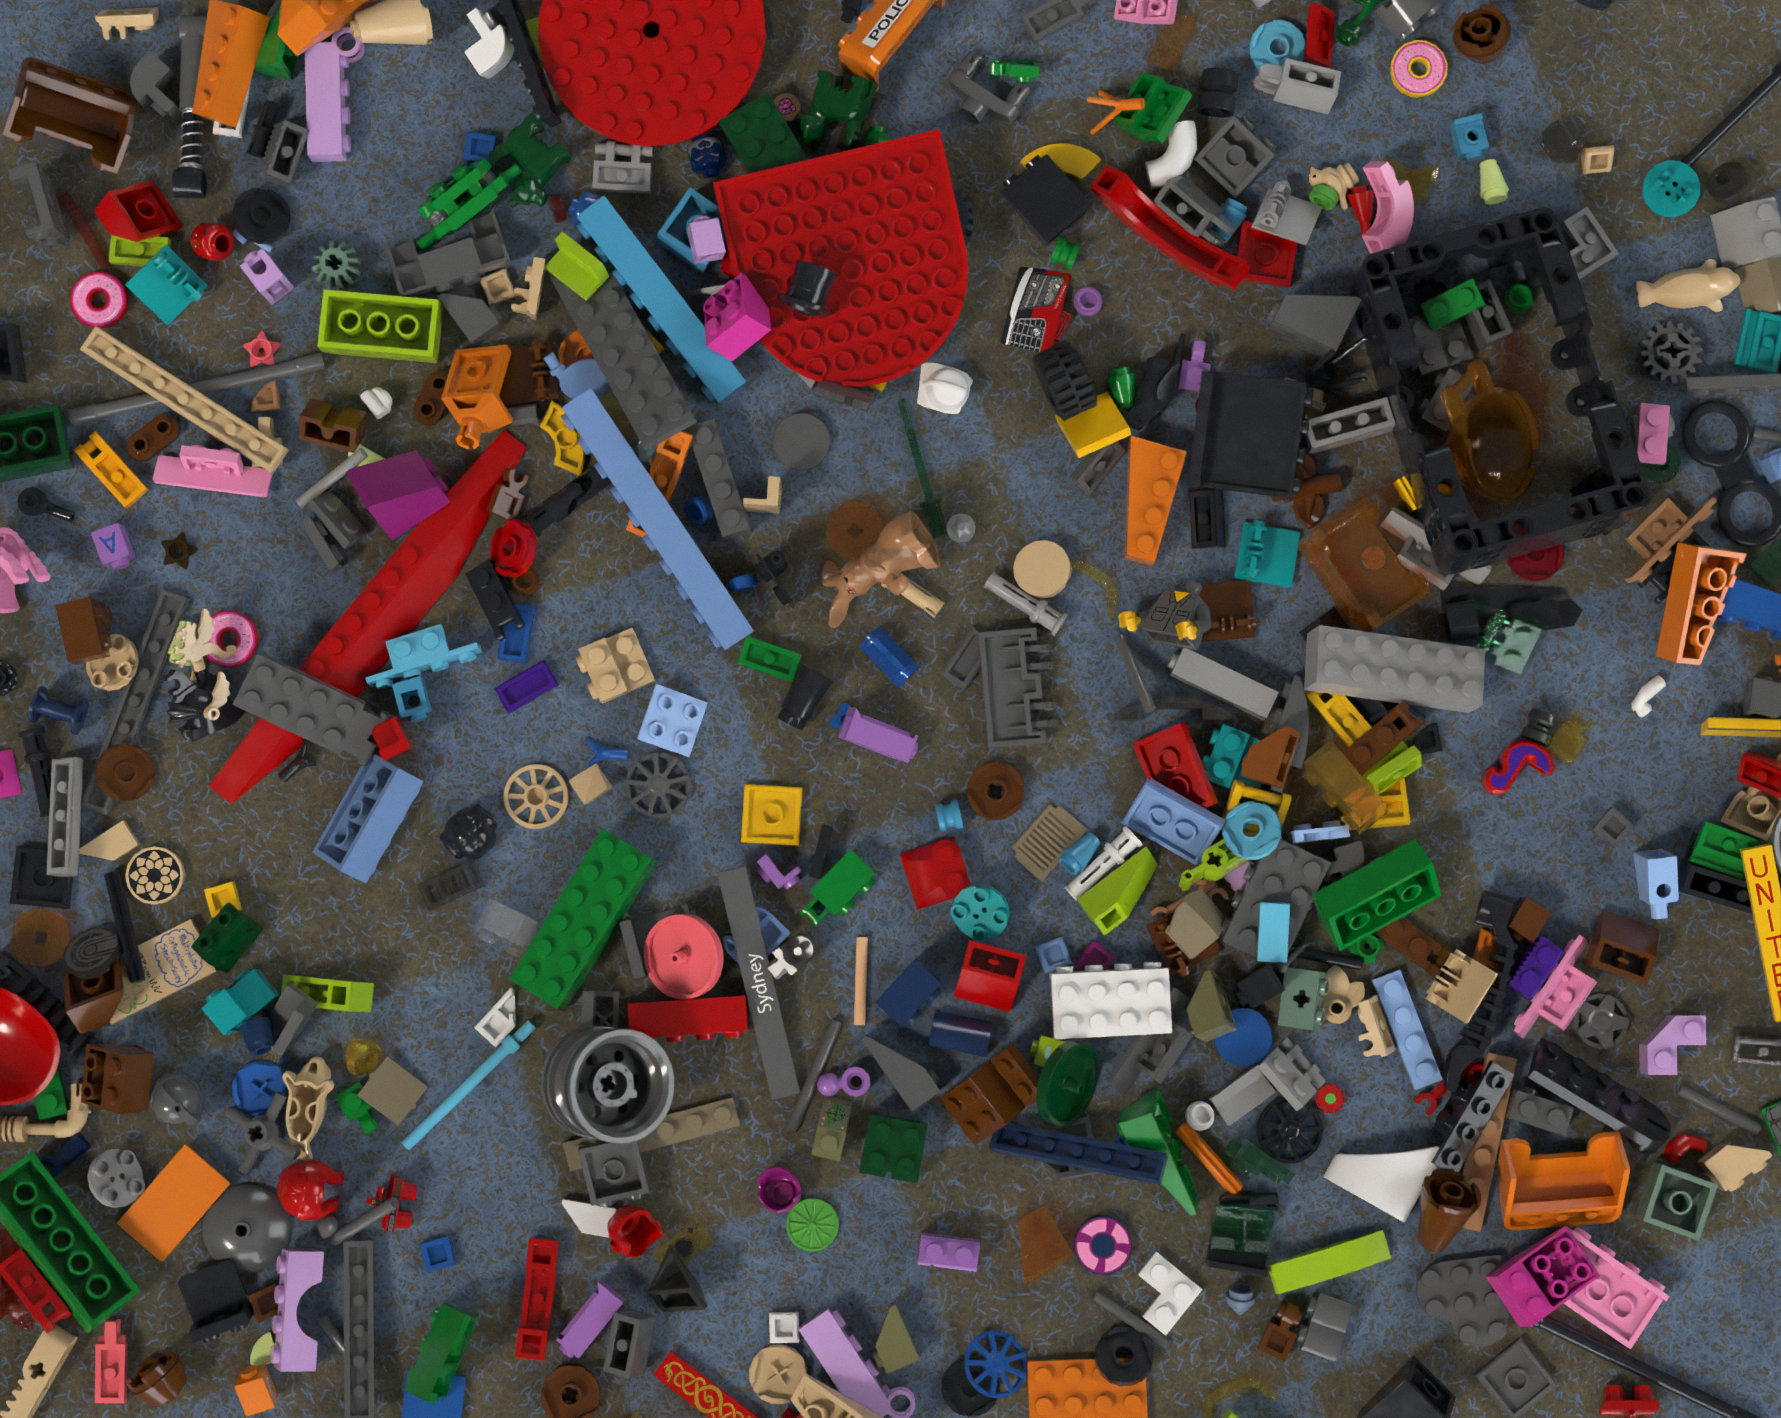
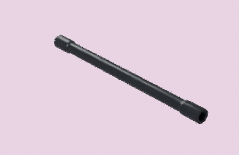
[1511,1315,1761,1418]

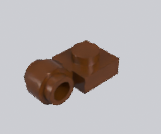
[1257,1300,1304,1361]

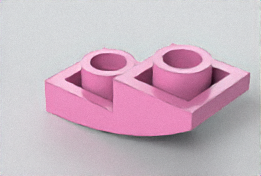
[1114,0,1178,24]

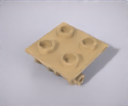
[1425,949,1498,1024]

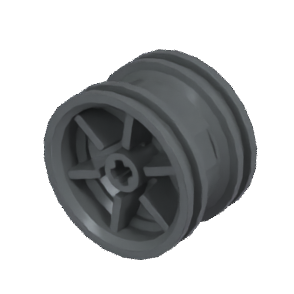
[541,1026,674,1143]

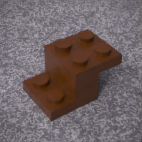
[939,1044,1039,1145]

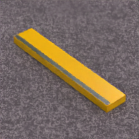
[1701,717,1781,737]

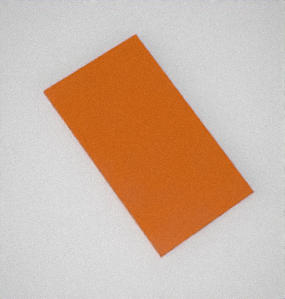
[117,1144,231,1263]

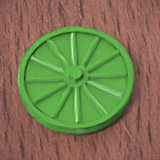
[786,1198,839,1252]

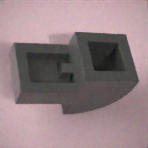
[1321,840,1364,884]

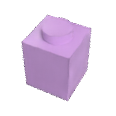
[687,216,726,264]

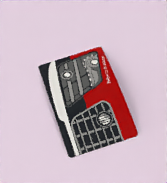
[1001,267,1070,352]

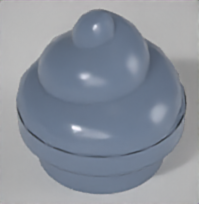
[1226,1283,1255,1315]

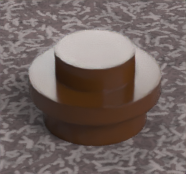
[511,567,540,595]

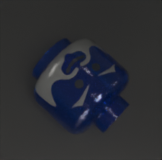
[687,133,727,179]

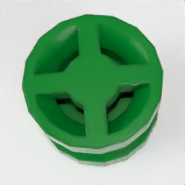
[1050,235,1082,270]

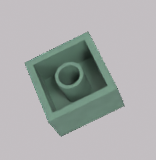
[1634,1162,1718,1241]

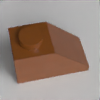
[1241,726,1301,789]

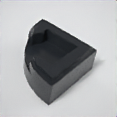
[1413,723,1443,755]

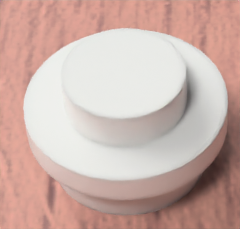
[1185,1101,1214,1131]

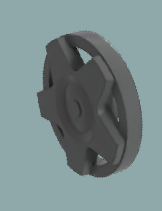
[1573,994,1629,1049]

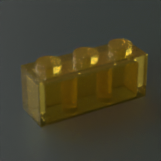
[1303,741,1388,835]

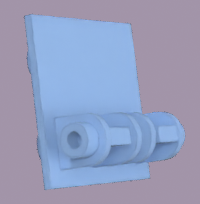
[637,684,708,757]

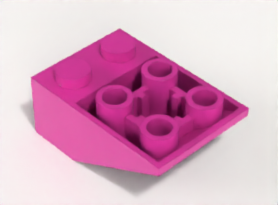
[1486,1226,1600,1327]

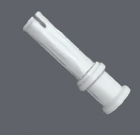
[1064,825,1143,901]

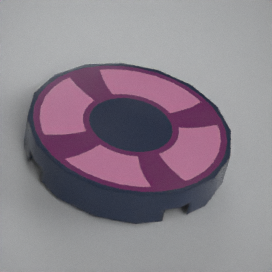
[1074,1215,1132,1275]

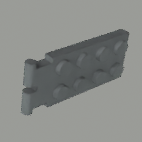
[232,651,392,766]

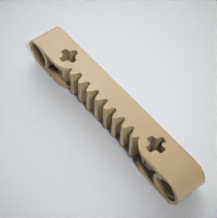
[0,1324,77,1418]

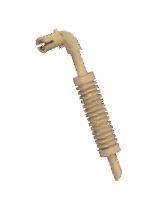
[0,1084,91,1142]

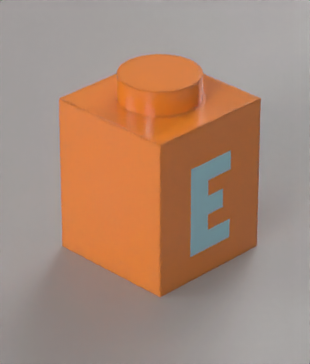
[234,1364,277,1417]

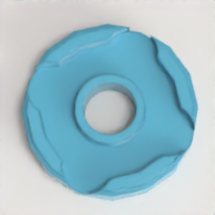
[1249,19,1306,70]
[1222,801,1282,860]

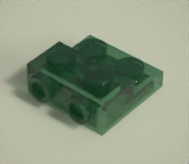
[1223,1136,1295,1184]

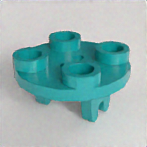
[1641,160,1700,218]
[950,884,1010,942]

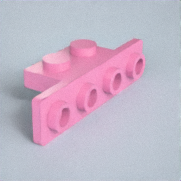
[153,445,273,497]
[1514,934,1597,1039]

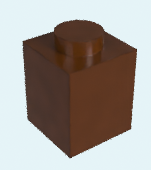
[1507,897,1552,944]

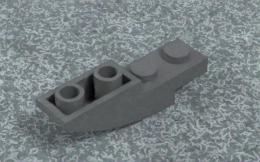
[1268,675,1309,794]

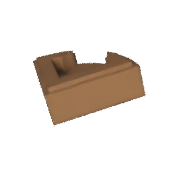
[251,380,281,413]

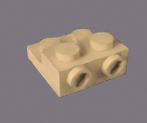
[576,627,656,704]

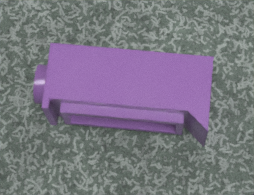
[838,707,918,763]
[556,1279,626,1359]

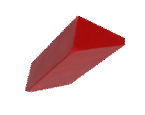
[1736,752,1781,799]

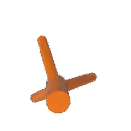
[1087,90,1145,135]

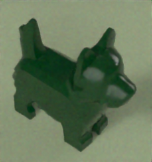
[794,70,878,152]
[488,111,571,208]

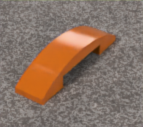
[626,431,693,537]

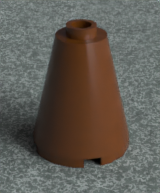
[1418,1169,1481,1252]

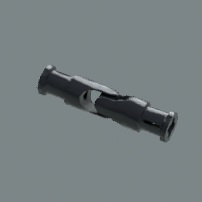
[522,463,611,537]

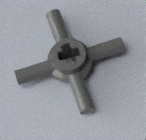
[225,1091,301,1174]

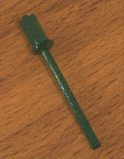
[897,398,948,539]

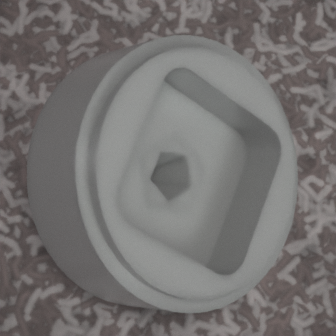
[947,514,976,543]

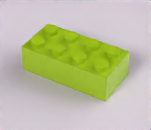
[317,289,444,363]

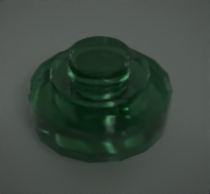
[1640,443,1681,484]

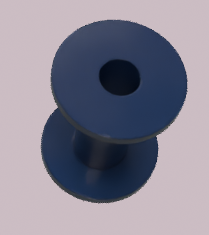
[29,686,89,735]

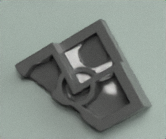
[814,381,877,413]

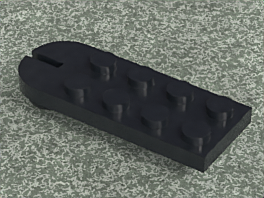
[1528,1037,1671,1154]

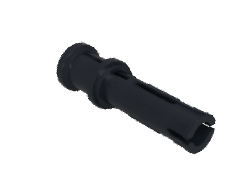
[18,727,51,817]

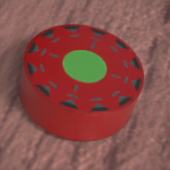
[1315,1084,1345,1113]

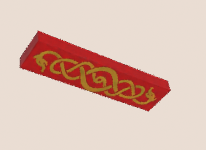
[653,1350,760,1418]

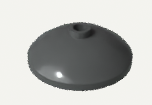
[202,1184,291,1273]

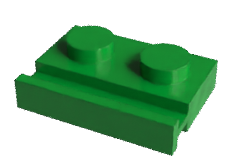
[1688,820,1762,881]

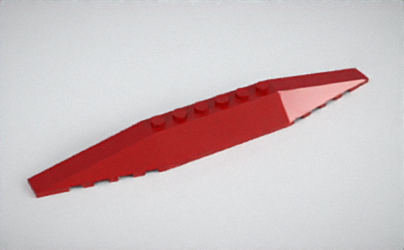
[209,429,527,804]

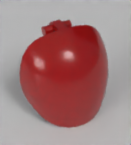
[0,987,60,1106]

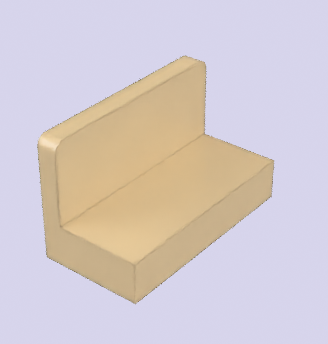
[743,476,782,514]

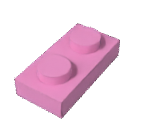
[1635,403,1670,465]

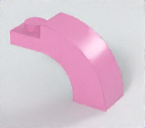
[1362,161,1414,254]

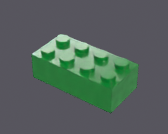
[1312,839,1442,951]

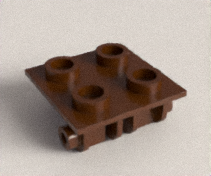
[500,340,559,406]
[1199,580,1256,642]
[1146,912,1221,977]

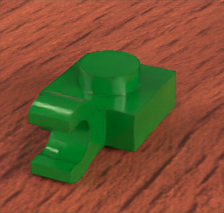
[334,1081,379,1135]

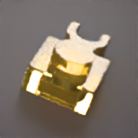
[1545,711,1593,766]

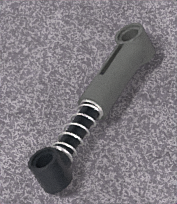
[172,15,207,199]

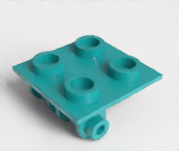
[125,245,208,326]
[1234,520,1300,588]

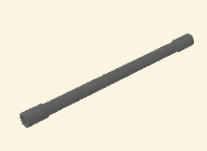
[68,352,326,426]

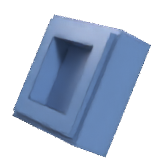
[1035,936,1072,974]

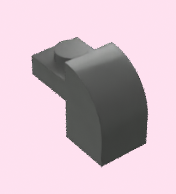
[130,50,181,120]

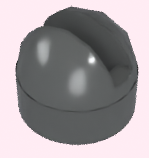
[315,1214,338,1239]

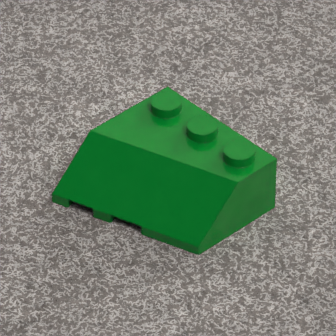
[404,1303,479,1404]

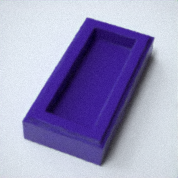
[494,660,559,714]

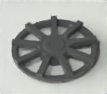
[625,752,691,818]

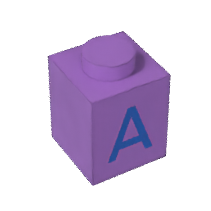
[91,523,136,570]

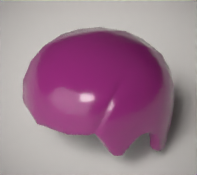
[757,1166,802,1214]

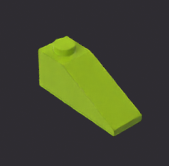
[281,974,374,1012]

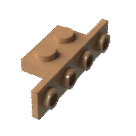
[1624,497,1717,583]

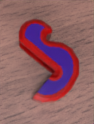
[1481,740,1555,795]

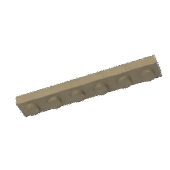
[563,1097,741,1172]

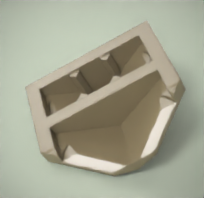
[1734,258,1781,313]
[1166,889,1224,959]

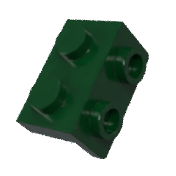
[191,902,264,973]

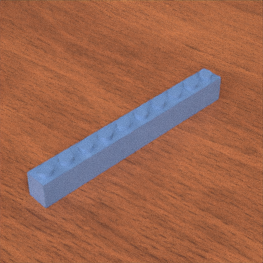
[561,388,754,650]

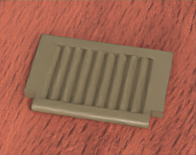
[1011,804,1087,882]

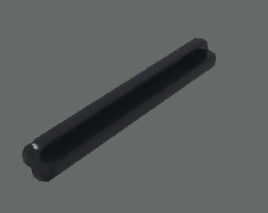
[104,871,146,984]

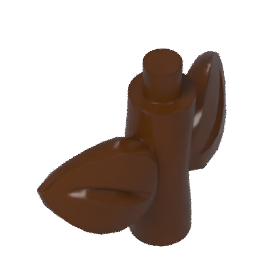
[1271,452,1342,529]

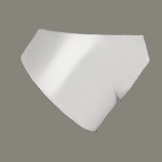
[1323,1146,1441,1223]

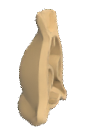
[1636,259,1740,312]
[282,1056,334,1161]

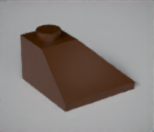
[62,951,124,1034]

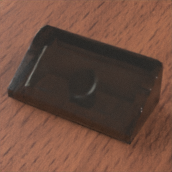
[1731,1027,1781,1066]

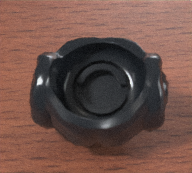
[440,804,498,860]

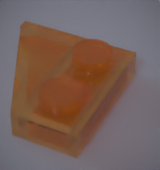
[1018,1204,1075,1285]

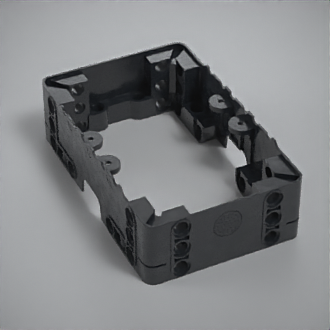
[1350,207,1649,575]

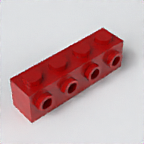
[628,995,749,1042]

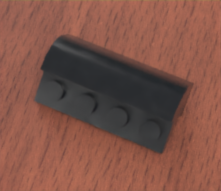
[1678,832,1781,914]

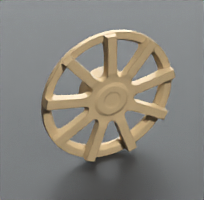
[503,764,569,829]

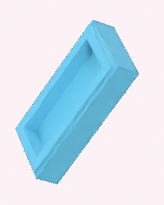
[1257,901,1290,963]

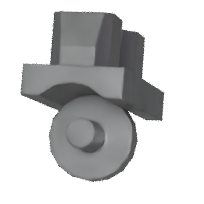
[767,935,815,979]

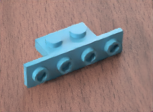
[366,624,482,690]

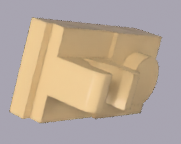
[95,7,159,40]
[511,257,546,320]
[1358,994,1396,1057]

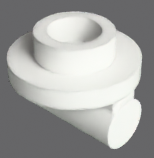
[360,387,392,419]

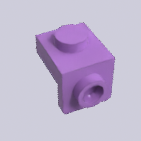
[757,854,802,890]

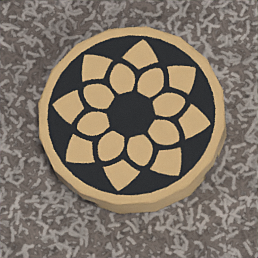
[125,846,186,905]

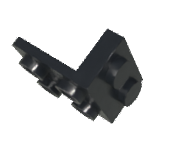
[178,1260,253,1343]

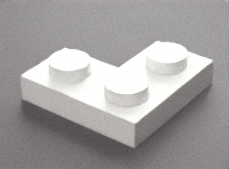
[1138,1251,1202,1336]

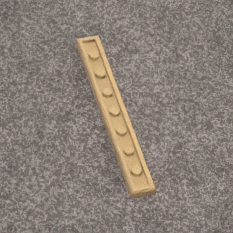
[80,326,289,474]

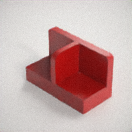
[372,716,414,761]

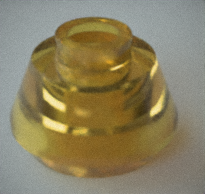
[343,1038,382,1076]

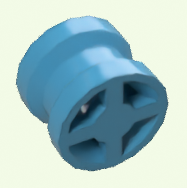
[935,800,963,833]

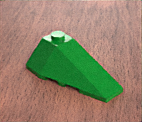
[254,3,297,81]
[1117,1087,1200,1216]

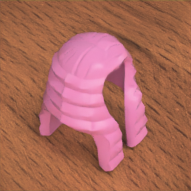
[0,527,51,614]

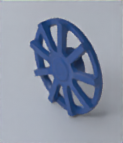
[964,1330,1027,1398]

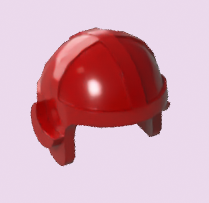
[607,1205,663,1257]

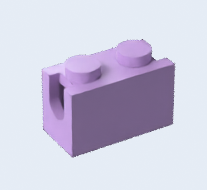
[240,248,295,305]

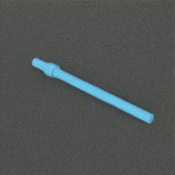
[401,1020,536,1150]

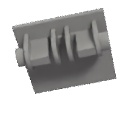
[1252,180,1323,246]

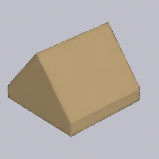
[1580,145,1614,174]

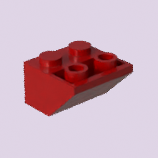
[953,940,1026,1012]

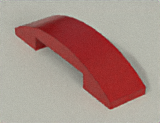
[515,1238,559,1361]

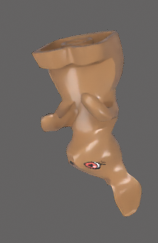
[821,509,940,628]

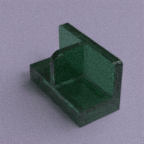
[1211,1205,1274,1256]

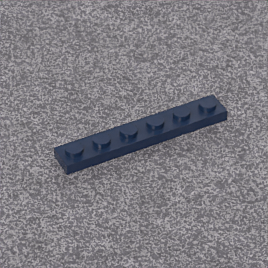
[989,1123,1168,1185]

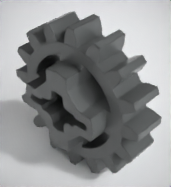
[1637,321,1703,385]

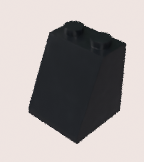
[1001,154,1092,247]
[1357,1355,1456,1418]

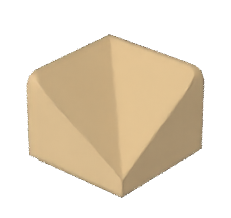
[569,763,612,805]

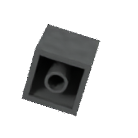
[1265,294,1361,361]

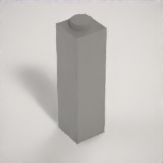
[1167,648,1279,720]

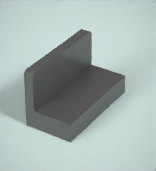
[269,984,318,1056]

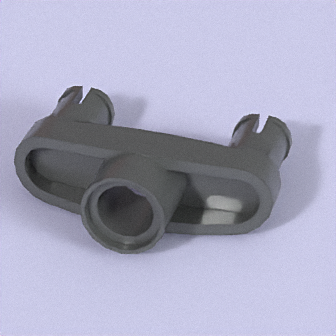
[946,51,1031,125]

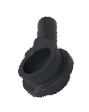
[17,487,75,523]

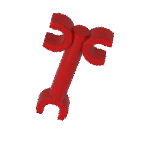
[1414,1043,1484,1115]

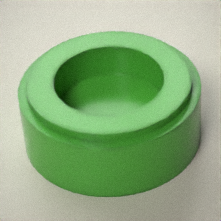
[1309,184,1339,210]

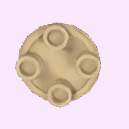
[86,634,139,691]

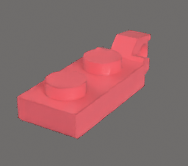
[95,1319,128,1403]

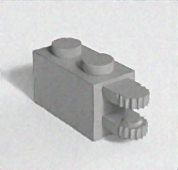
[1253,58,1341,114]

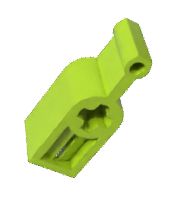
[1179,839,1250,891]

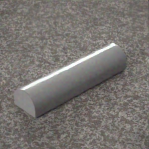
[46,757,83,877]

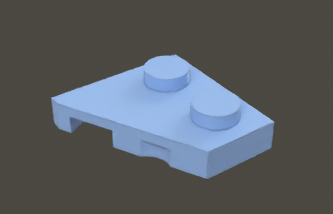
[1287,820,1350,844]

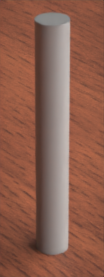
[296,448,368,508]

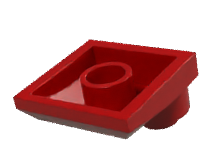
[900,836,971,910]

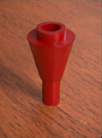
[1347,185,1375,240]

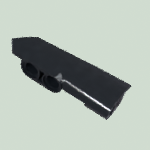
[1440,586,1582,642]

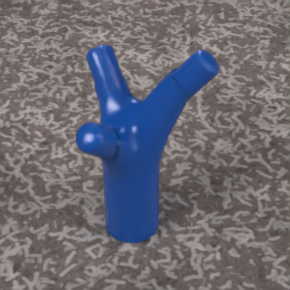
[584,737,628,766]

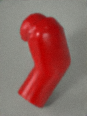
[1664,1134,1707,1163]

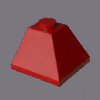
[94,180,183,242]

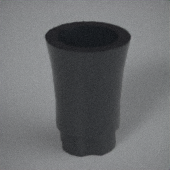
[777,663,834,730]

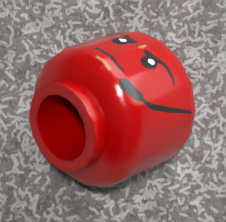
[190,222,234,261]

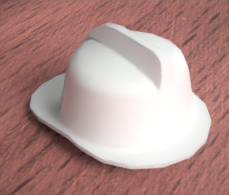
[917,363,973,414]

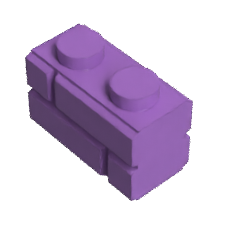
[917,1232,980,1272]

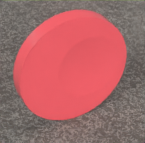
[644,913,723,1000]

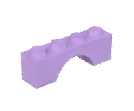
[270,1248,324,1372]

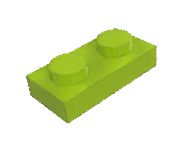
[109,235,171,266]

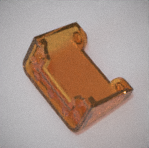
[1298,496,1431,632]

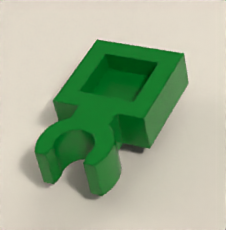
[990,59,1039,82]

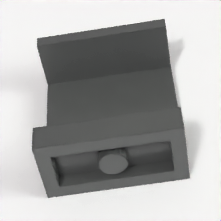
[619,904,698,979]

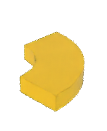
[1020,143,1101,181]
[540,401,586,476]

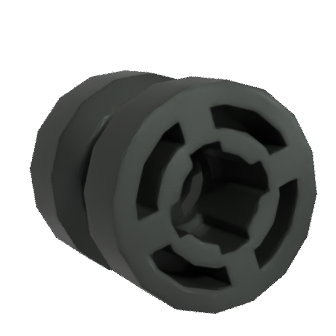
[1520,708,1558,746]

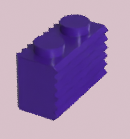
[1506,937,1564,1000]

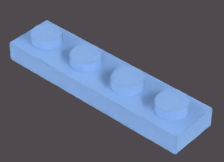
[1372,970,1443,1090]

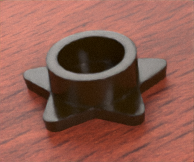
[161,532,198,569]

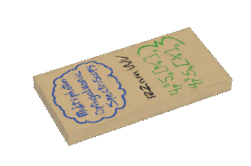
[110,919,218,1025]

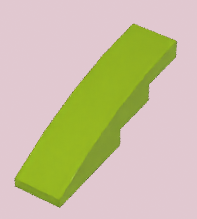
[1268,1230,1391,1294]

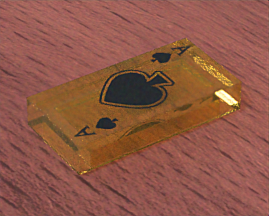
[651,1218,716,1266]

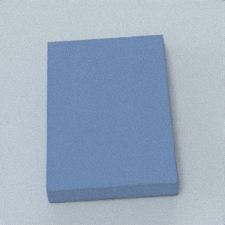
[1122,777,1225,866]

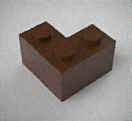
[55,597,113,665]

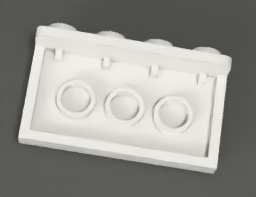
[1049,962,1172,1039]

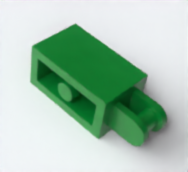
[799,849,876,928]

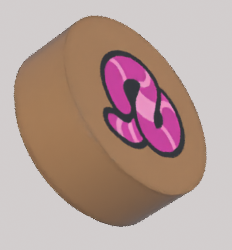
[774,93,801,123]

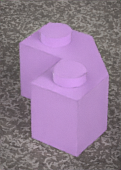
[1639,1015,1706,1075]

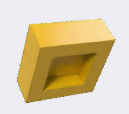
[204,882,242,918]

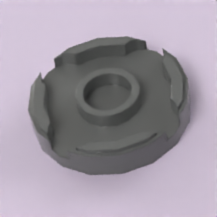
[773,413,830,471]

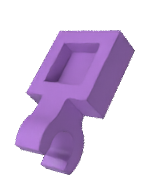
[1178,340,1211,392]

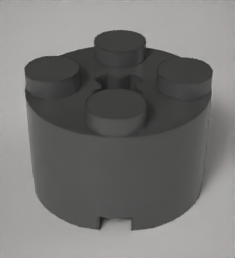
[1374,0,1442,42]

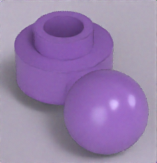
[817,1067,871,1096]

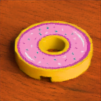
[1390,40,1447,98]

